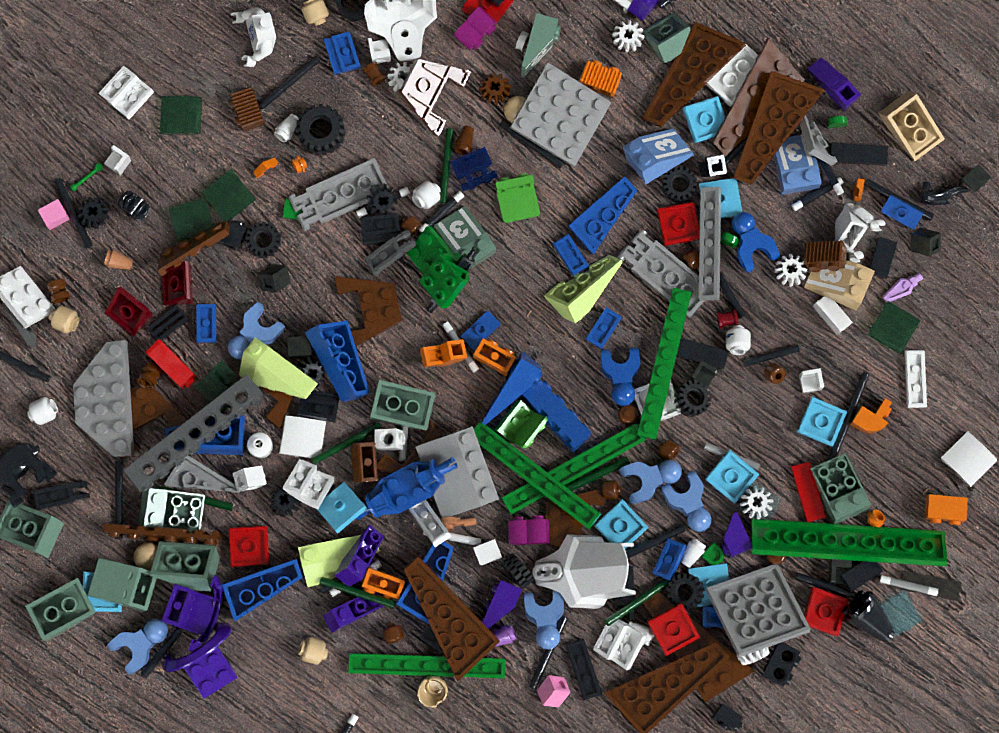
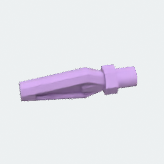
[882,273,923,303]

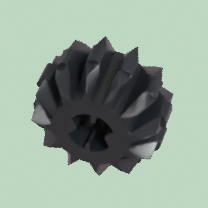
[366,183,398,216]
[117,191,151,221]
[77,197,110,229]
[295,357,325,388]
[268,486,301,518]

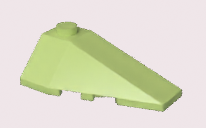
[544,255,623,323]
[239,337,317,399]
[298,535,379,587]

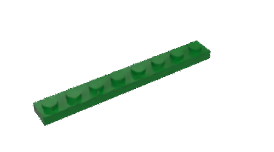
[637,287,692,440]
[474,421,601,530]
[502,423,646,515]
[348,653,506,679]

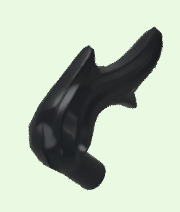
[919,182,970,205]

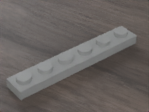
[699,187,721,301]

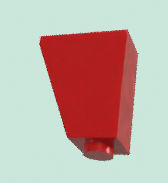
[146,339,196,390]

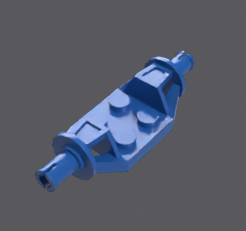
[356,457,458,520]

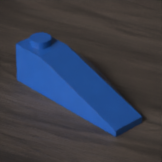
[482,351,543,425]

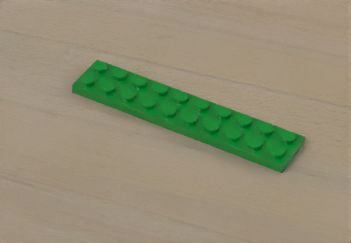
[751,519,948,566]

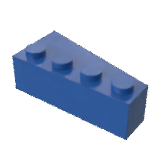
[305,320,370,402]
[522,380,591,453]
[165,414,246,455]
[395,542,454,625]
[222,558,303,622]

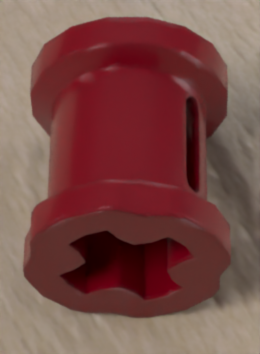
[716,309,739,329]

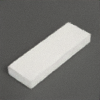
[904,350,927,408]
[409,500,451,547]

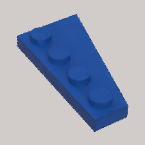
[568,177,637,255]

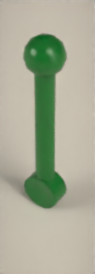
[70,163,103,191]

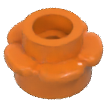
[291,155,307,174]
[867,509,885,527]

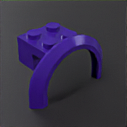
[162,575,223,652]
[162,623,237,698]

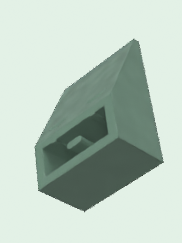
[811,453,871,524]
[138,487,205,532]
[87,558,157,612]

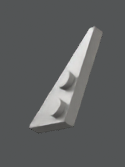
[799,115,838,166]
[164,456,240,493]

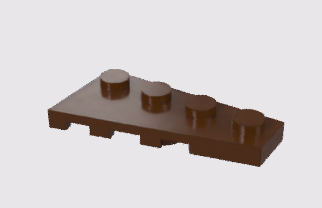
[157,221,230,276]

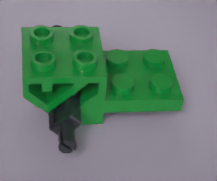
[406,226,480,313]

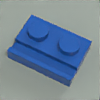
[324,31,361,75]

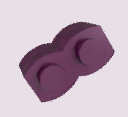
[453,7,497,50]
[508,516,550,545]

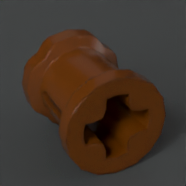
[362,62,386,87]

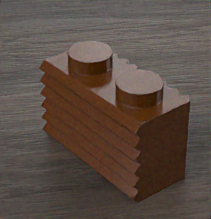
[229,86,265,132]
[804,240,847,272]
[351,442,378,483]

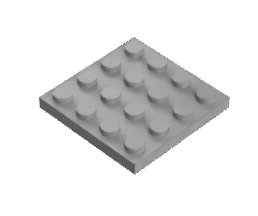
[510,63,611,167]
[706,565,811,658]

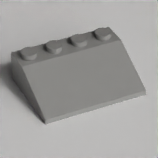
[415,426,499,518]

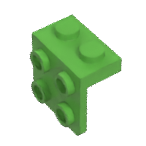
[495,173,540,223]
[495,400,548,449]

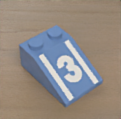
[623,128,694,184]
[774,135,822,195]

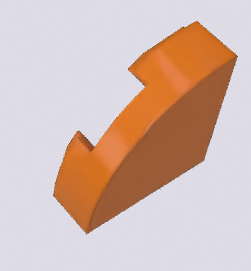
[253,158,278,178]
[853,178,865,202]

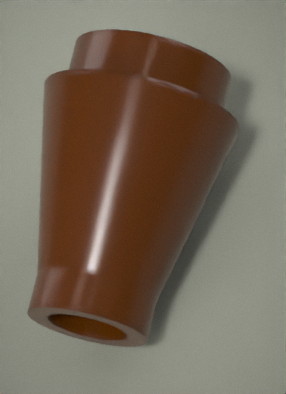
[454,126,474,155]

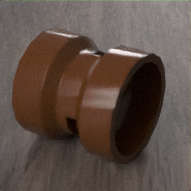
[47,279,70,304]
[137,363,162,390]

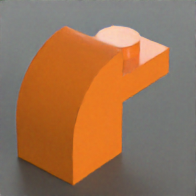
[420,339,467,367]
[850,398,892,434]

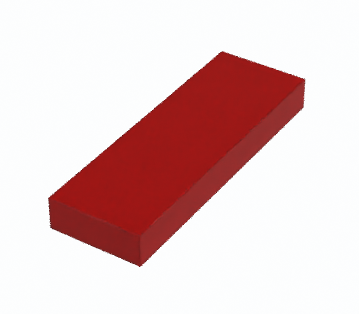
[791,462,826,522]

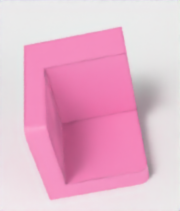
[38,199,70,230]
[537,675,570,707]

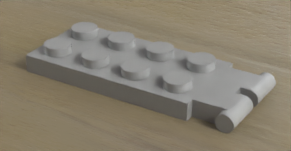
[288,158,388,231]
[617,229,704,318]

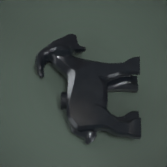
[0,443,57,508]

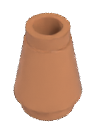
[104,250,133,271]

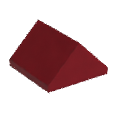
[162,261,193,306]
[105,286,153,336]

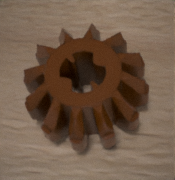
[479,72,511,105]

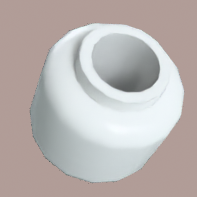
[412,181,441,209]
[726,325,751,355]
[27,397,58,425]
[247,432,273,459]

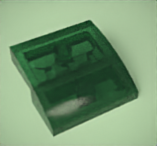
[160,96,202,136]
[201,169,256,222]
[169,198,213,242]
[867,301,921,354]
[195,360,242,414]

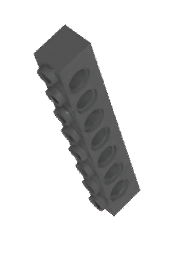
[123,374,263,492]

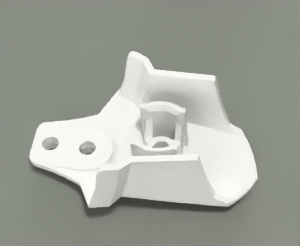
[364,0,437,62]
[532,535,636,609]

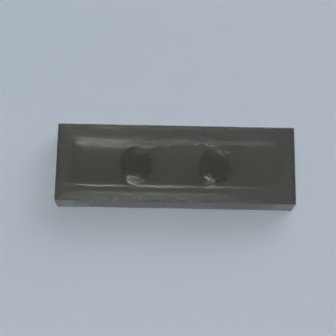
[900,571,961,601]

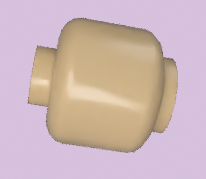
[301,0,329,26]
[49,306,79,334]
[298,637,328,665]

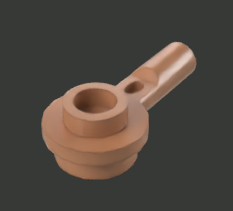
[440,517,476,532]

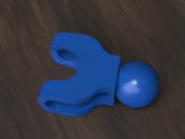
[732,212,780,273]
[601,347,640,406]

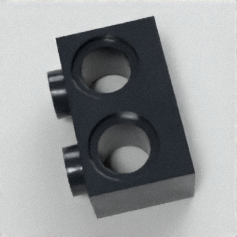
[761,642,801,687]

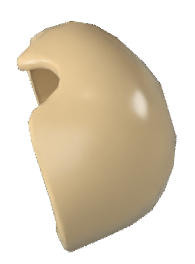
[504,96,526,123]
[133,541,158,571]
[417,676,448,708]

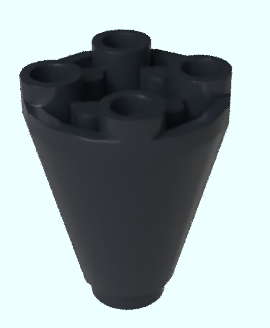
[841,590,895,643]

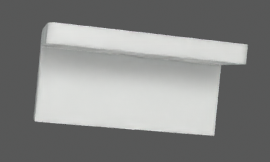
[812,296,853,335]

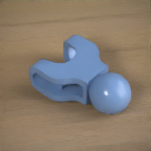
[227,302,285,359]
[619,459,682,504]
[661,470,712,532]
[524,590,564,650]
[107,619,168,675]

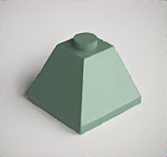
[642,13,691,63]

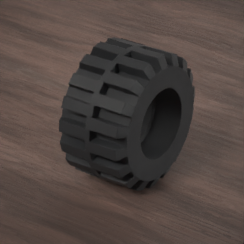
[296,104,345,156]

